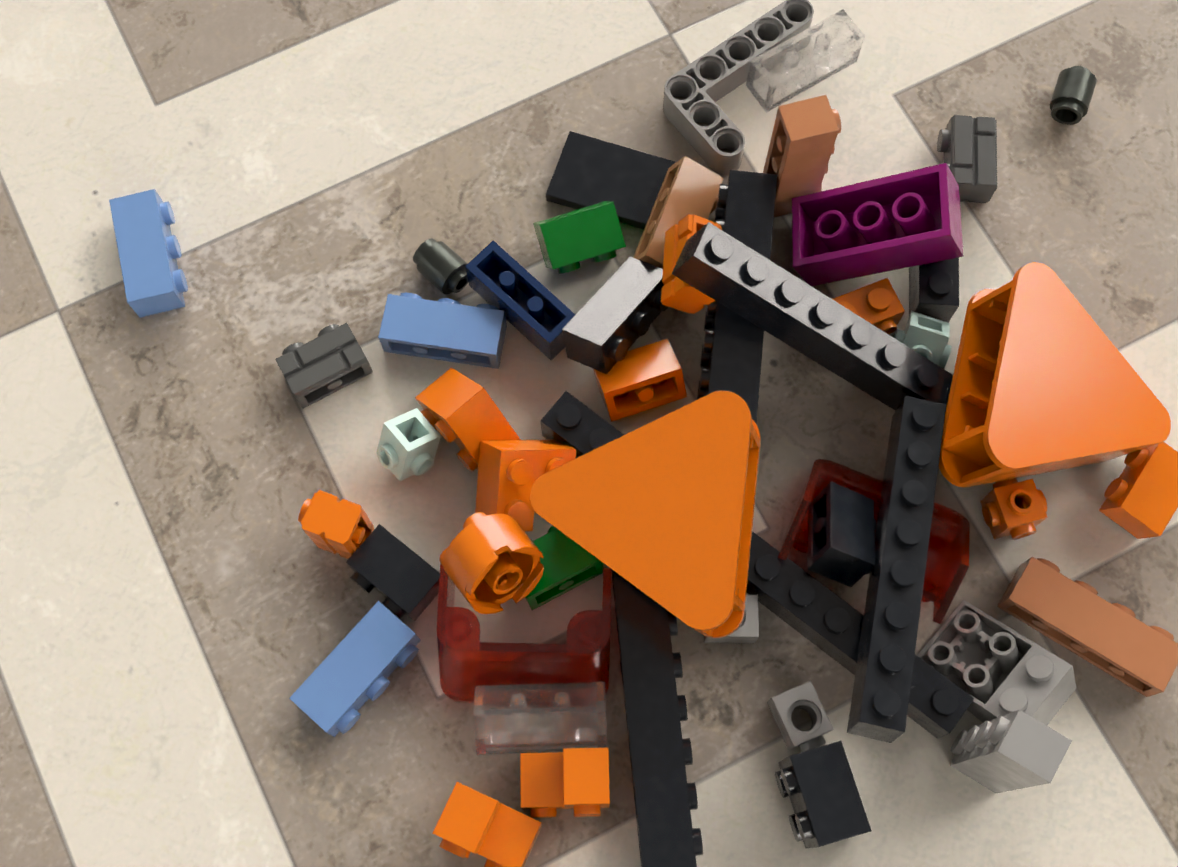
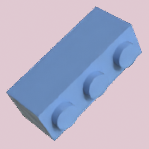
[109,189,188,318]
[378,292,507,369]
[289,601,421,737]

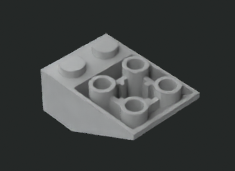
[917,600,1077,726]

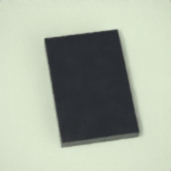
[546,131,676,229]

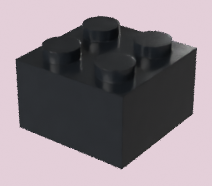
[775,741,872,848]

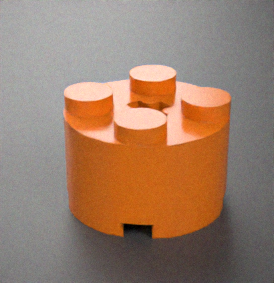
[439,512,544,614]

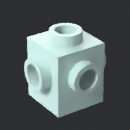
[893,311,952,369]
[376,408,441,481]

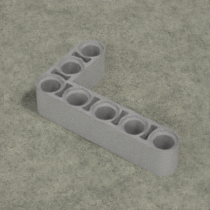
[663,0,814,175]

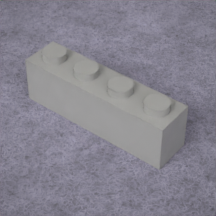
[950,710,1072,794]

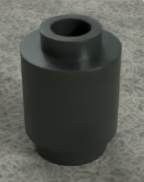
[1050,66,1097,125]
[413,238,468,294]

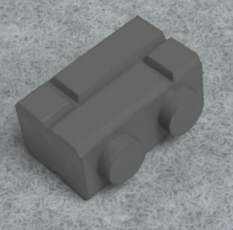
[937,115,997,203]
[275,323,373,409]

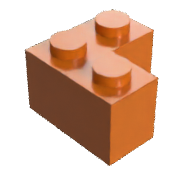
[415,367,521,472]
[475,439,576,532]
[520,748,610,818]
[433,782,543,867]

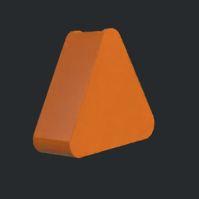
[939,262,1171,488]
[530,391,761,638]

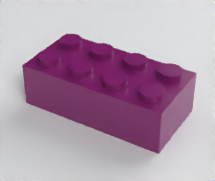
[792,163,964,286]

